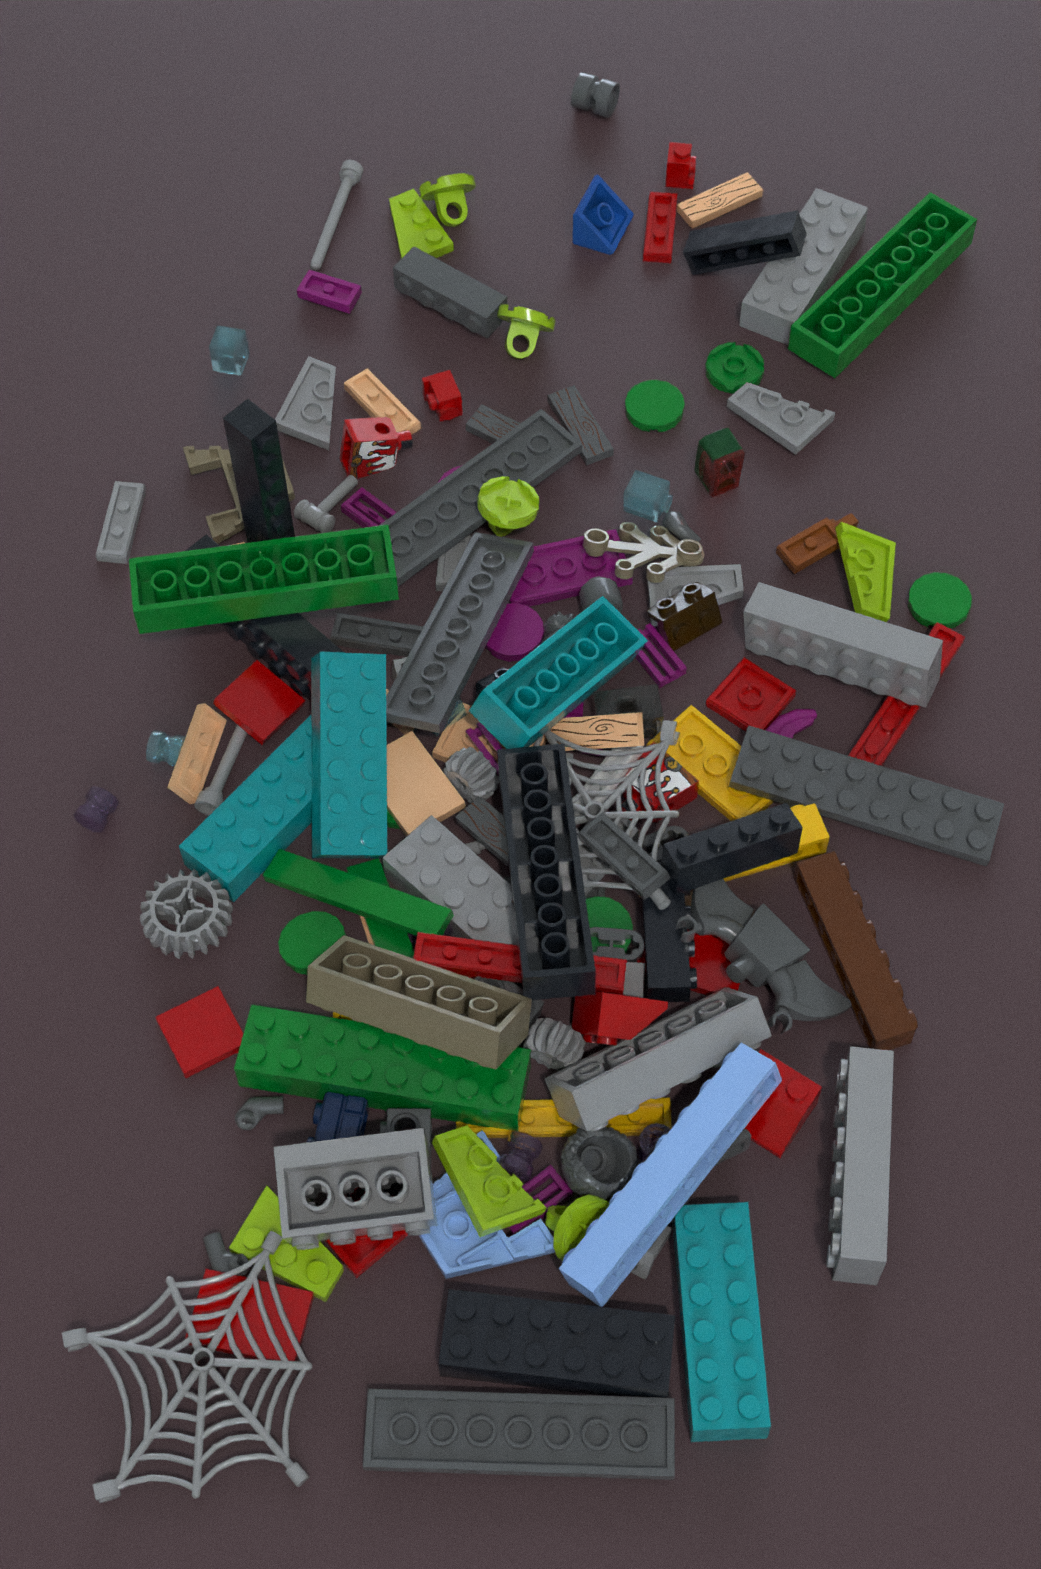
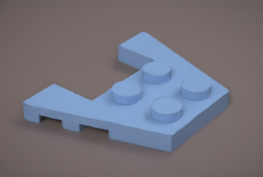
[418,1130,555,1279]

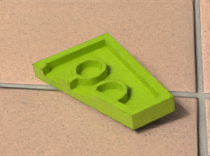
[389,189,454,259]
[835,522,896,622]
[432,1125,547,1237]
[229,1186,344,1302]

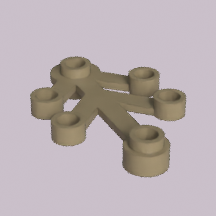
[583,522,705,583]

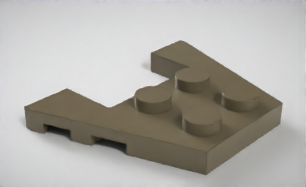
[183,446,295,544]

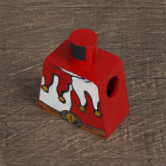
[340,417,413,479]
[621,742,699,822]

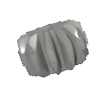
[443,747,499,803]
[523,1018,586,1071]

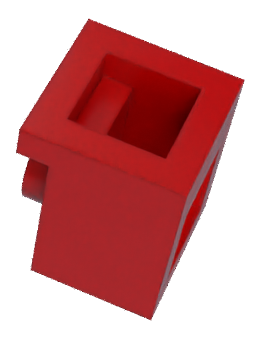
[666,142,696,189]
[422,370,463,422]

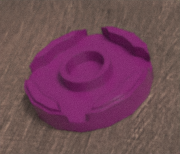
[485,603,544,662]

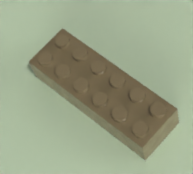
[306,935,532,1070]

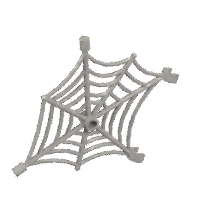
[465,720,680,910]
[62,1231,312,1503]

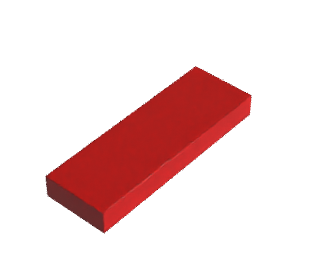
[643,192,678,263]

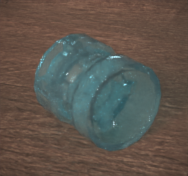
[146,730,186,767]

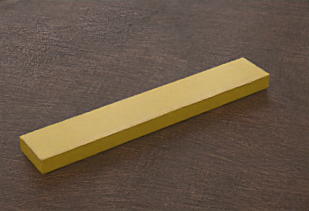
[456,1097,672,1138]

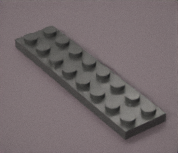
[379,409,582,586]
[386,532,534,734]
[729,725,1004,867]
[363,1389,675,1480]

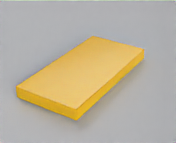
[646,705,774,821]

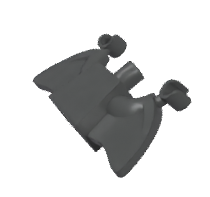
[675,879,851,1035]

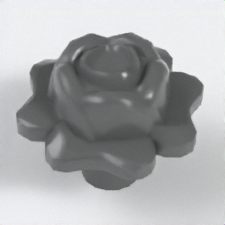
[543,611,574,641]

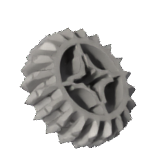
[140,869,233,959]

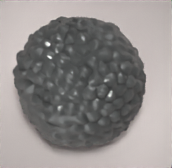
[561,1127,638,1201]

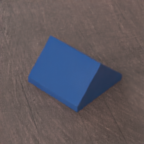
[573,174,634,255]

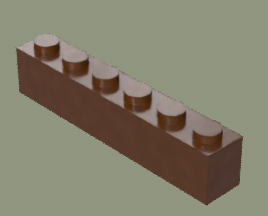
[794,851,918,1050]

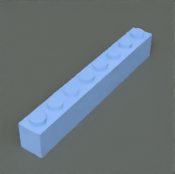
[559,1042,782,1307]

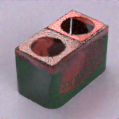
[694,428,745,497]

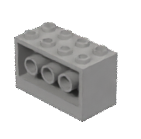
[274,1128,438,1250]

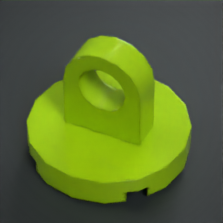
[419,173,476,227]
[497,304,556,359]
[477,476,539,537]
[545,1195,609,1261]

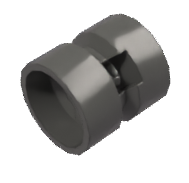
[571,72,620,118]

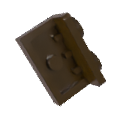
[647,582,723,651]

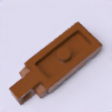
[776,513,859,574]

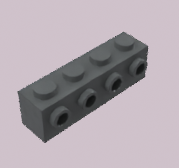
[393,247,507,338]

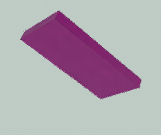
[509,529,633,607]

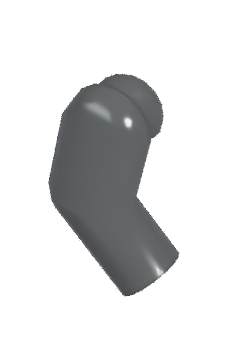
[663,511,701,542]
[235,1096,284,1131]
[203,1232,249,1276]

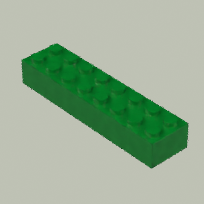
[788,192,977,378]
[129,525,399,634]
[234,1004,531,1131]

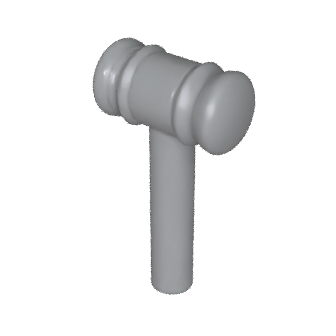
[294,475,358,533]

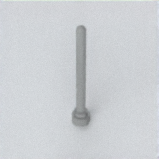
[310,160,364,271]
[194,725,247,816]

